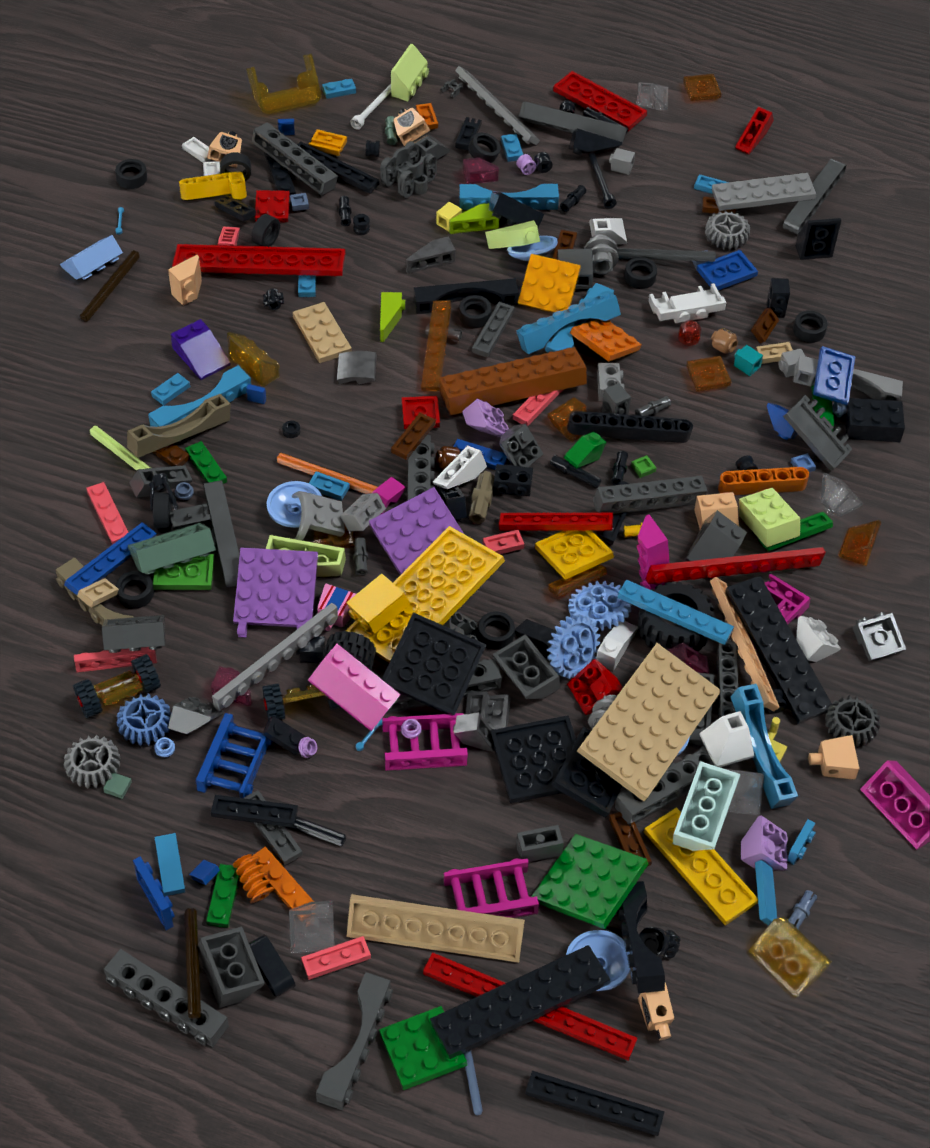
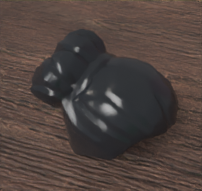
[639,926,680,959]

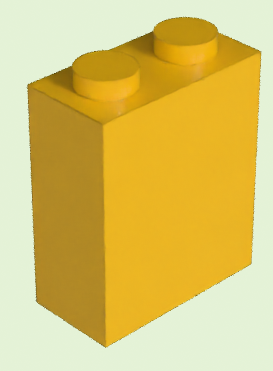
[346,574,410,634]

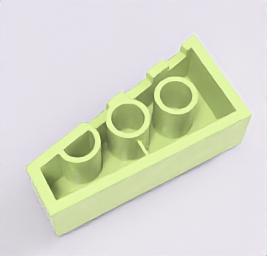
[266,535,346,577]

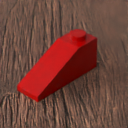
[735,107,774,154]

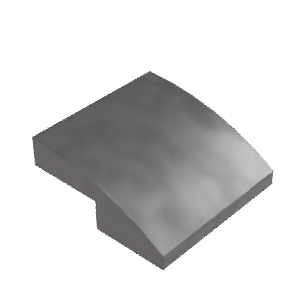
[337,351,377,385]
[465,691,510,730]

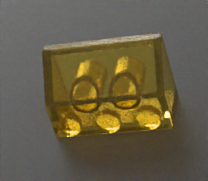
[227,332,280,387]
[749,917,832,997]

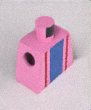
[317,584,356,631]

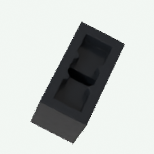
[766,278,790,318]
[493,464,533,497]

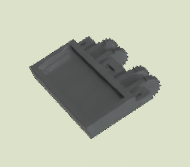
[783,395,852,471]

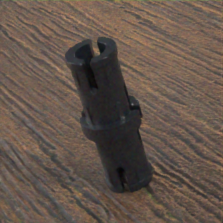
[560,185,587,212]
[338,196,352,226]
[611,451,628,485]

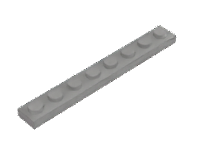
[455,66,540,145]
[212,603,338,711]

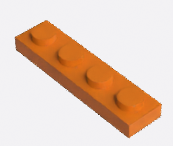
[252,846,318,922]

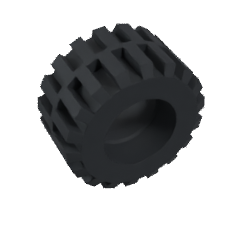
[322,631,376,670]

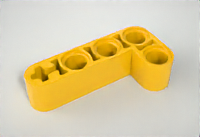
[179,172,247,200]

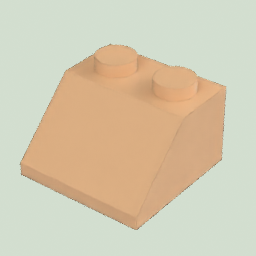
[168,255,202,306]
[694,492,739,529]

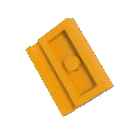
[309,129,347,156]

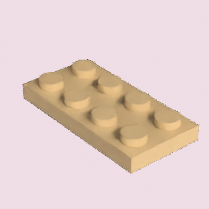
[293,302,352,363]

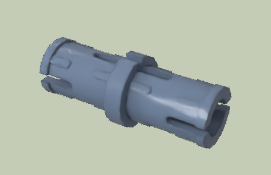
[785,890,817,932]

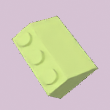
[391,44,429,101]

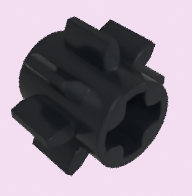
[263,289,284,310]

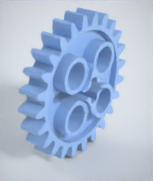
[568,581,631,631]
[547,614,600,679]

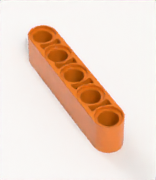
[718,467,809,495]

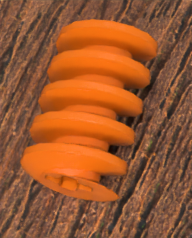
[233,854,274,903]

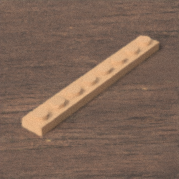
[710,577,780,711]

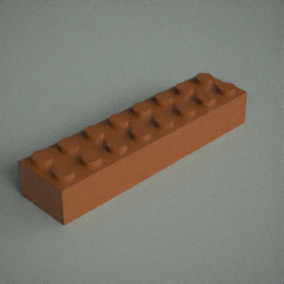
[439,347,587,415]

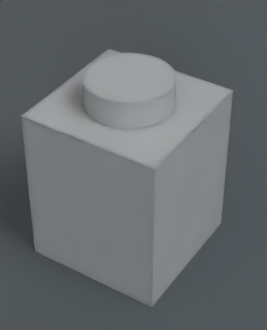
[609,148,635,175]
[778,349,805,377]

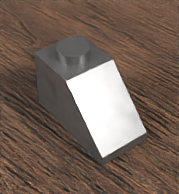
[453,712,494,751]

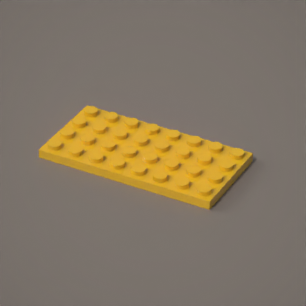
[346,526,505,663]

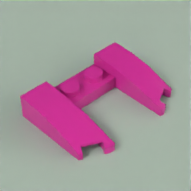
[724,574,810,651]

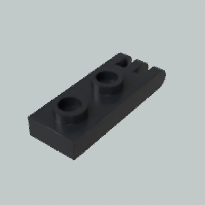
[455,117,482,151]
[214,195,256,222]

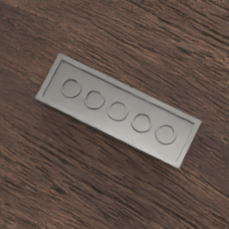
[712,173,816,211]

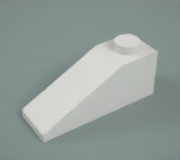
[433,446,487,489]
[596,621,638,671]

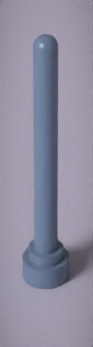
[463,1050,483,1115]

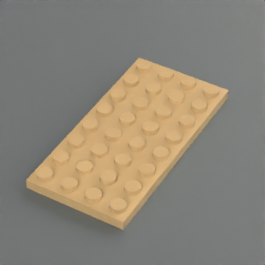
[577,643,720,801]

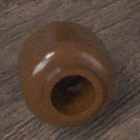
[435,446,461,470]

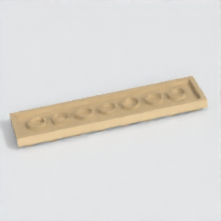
[347,894,525,963]

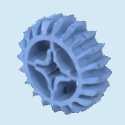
[117,693,172,746]

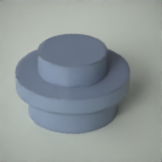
[832,402,847,418]
[175,482,194,500]

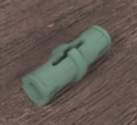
[385,116,398,145]

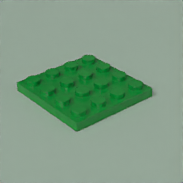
[531,834,648,929]

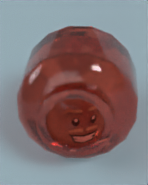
[678,320,701,346]

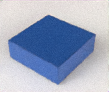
[278,119,295,135]
[246,384,266,404]
[189,860,220,885]

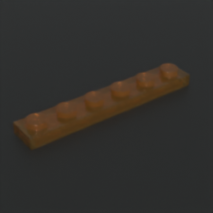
[421,300,452,391]

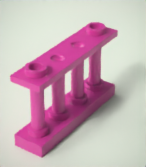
[382,713,468,771]
[443,858,539,918]

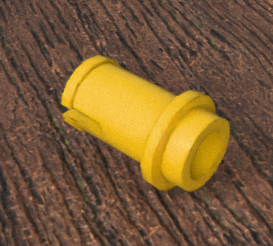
[623,523,643,538]

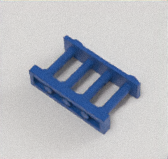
[196,713,273,798]

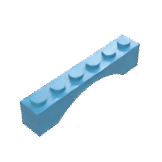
[459,184,559,210]
[545,283,614,353]
[516,291,621,354]
[148,365,251,427]
[731,684,798,809]

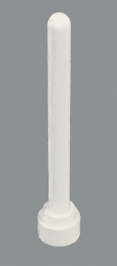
[350,84,391,130]

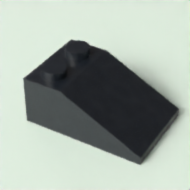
[795,218,842,260]

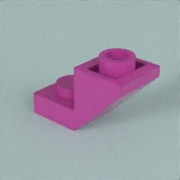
[373,477,407,515]

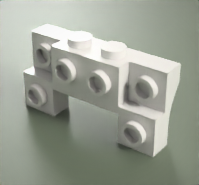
[648,283,726,323]

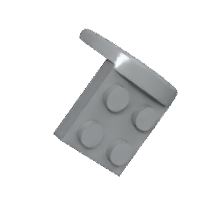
[292,491,345,541]

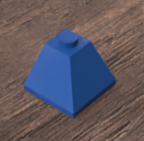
[767,403,798,440]

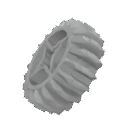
[705,211,750,250]
[64,735,121,789]

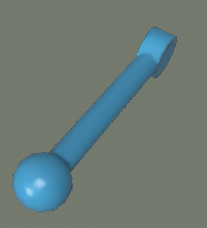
[115,207,124,235]
[356,719,382,751]

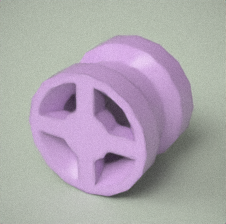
[516,154,537,175]

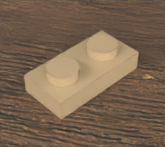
[755,342,792,364]
[77,578,119,608]

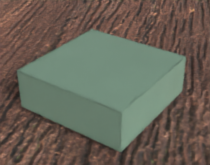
[103,772,132,799]

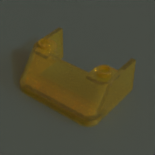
[246,54,321,114]

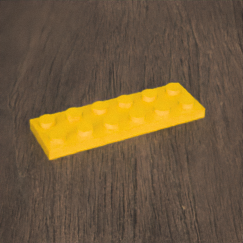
[644,807,758,926]

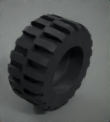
[638,582,715,657]

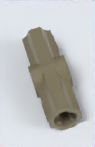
[469,471,495,524]

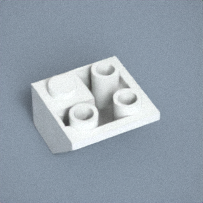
[589,218,627,244]
[796,616,841,662]
[700,711,754,767]

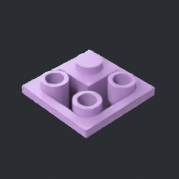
[462,399,509,437]
[741,815,788,871]

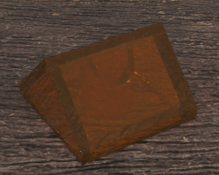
[839,520,881,566]

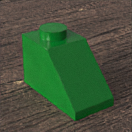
[564,432,607,468]

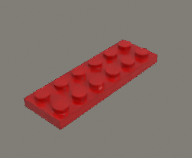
[553,71,647,131]

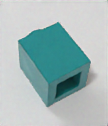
[734,345,763,376]

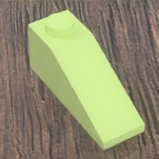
[485,220,540,249]

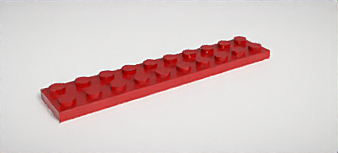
[172,244,346,276]

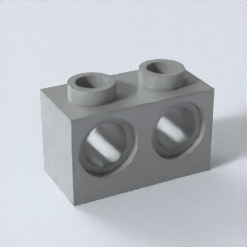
[597,363,624,401]
[340,493,386,531]

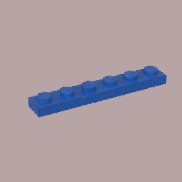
[64,522,157,595]

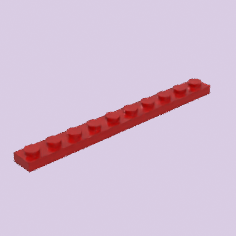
[645,547,826,584]
[423,952,637,1061]

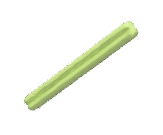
[90,426,151,470]

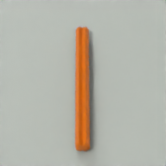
[277,453,378,494]

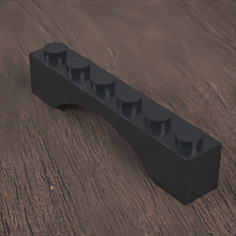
[414,278,519,314]
[618,881,665,993]

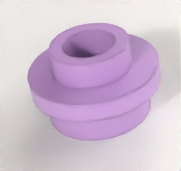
[401,719,421,739]
[298,737,317,758]

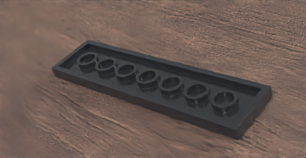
[725,576,832,724]
[430,945,610,1059]

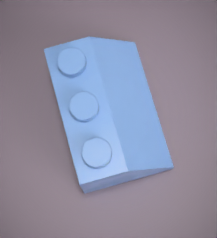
[60,235,123,280]

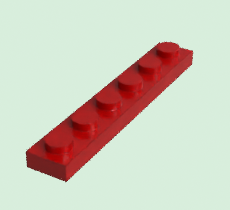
[499,512,613,531]

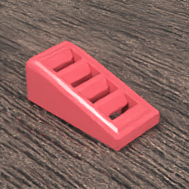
[218,227,240,246]

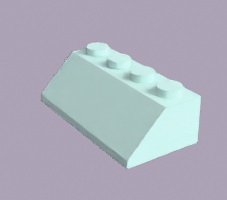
[673,761,740,851]

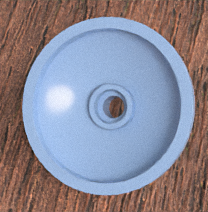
[507,236,558,261]
[267,481,322,528]
[566,930,631,991]

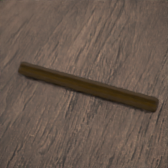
[80,250,140,322]
[184,908,201,1019]

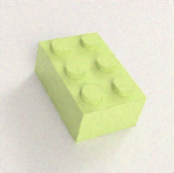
[739,488,800,547]

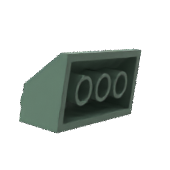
[128,523,215,574]

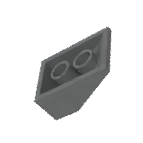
[685,510,747,579]

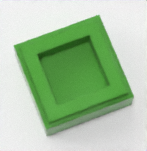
[631,455,656,478]

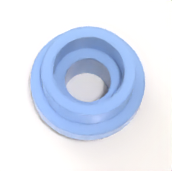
[154,737,175,757]

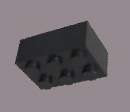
[845,398,905,442]

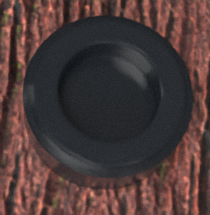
[282,420,301,438]

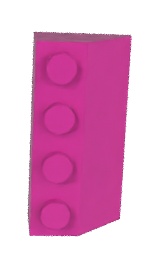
[637,515,670,590]
[308,644,401,731]
[860,760,930,850]

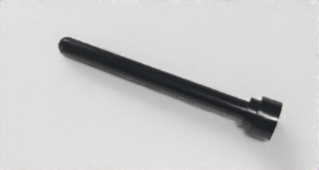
[589,153,617,209]

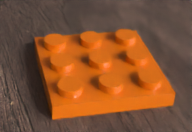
[570,319,642,362]

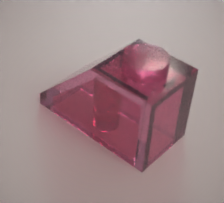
[463,158,499,184]
[668,643,709,674]
[211,666,252,706]

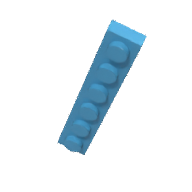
[617,580,734,645]

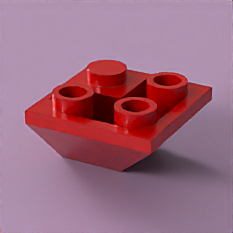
[567,659,623,715]

